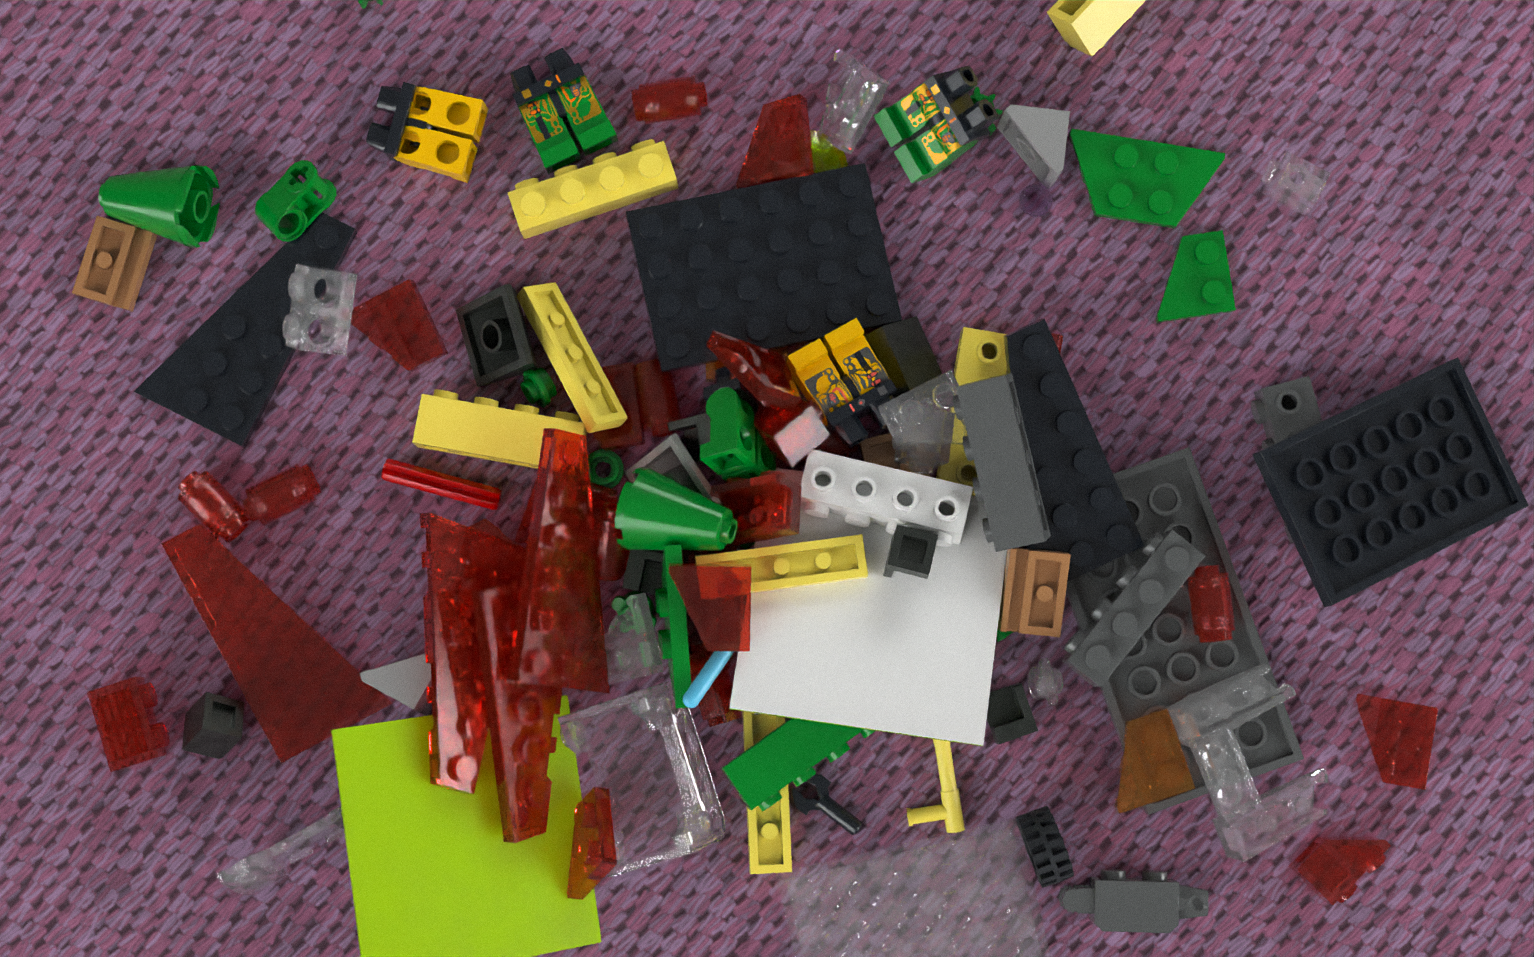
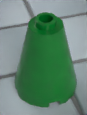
[98,165,220,248]
[615,467,737,550]

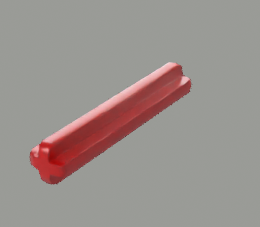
[381,459,502,510]

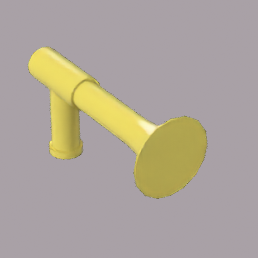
[906,739,965,833]

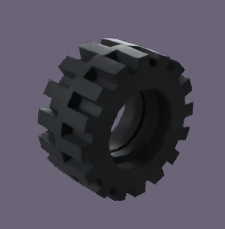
[1015,806,1074,888]

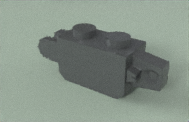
[1056,869,1209,933]

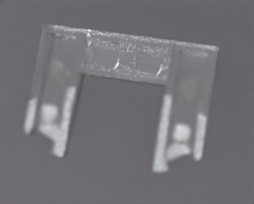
[1167,664,1328,862]
[216,807,345,895]

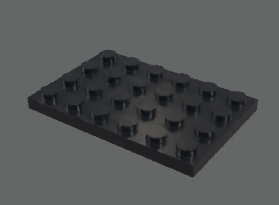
[626,163,902,374]
[1252,357,1529,607]

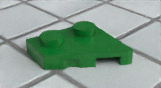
[1156,230,1236,323]

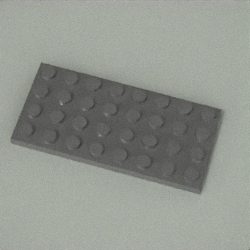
[1066,447,1304,815]

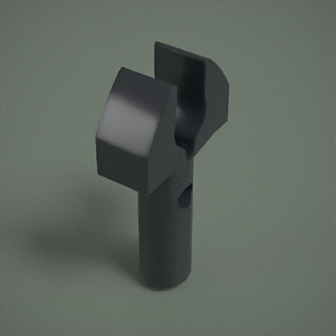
[792,774,862,835]

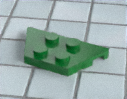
[1069,128,1225,228]
[655,544,691,709]

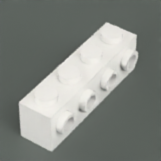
[797,448,973,547]

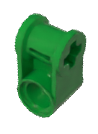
[255,160,336,242]

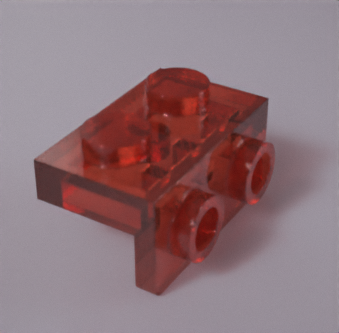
[710,471,802,547]

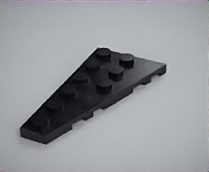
[133,212,358,447]
[1004,318,1144,582]

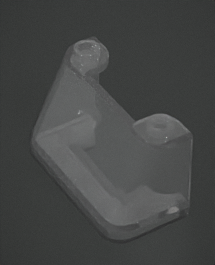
[558,681,726,878]

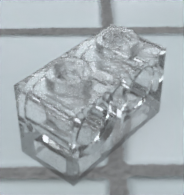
[283,264,357,356]

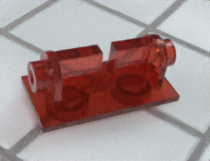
[689,638,742,727]

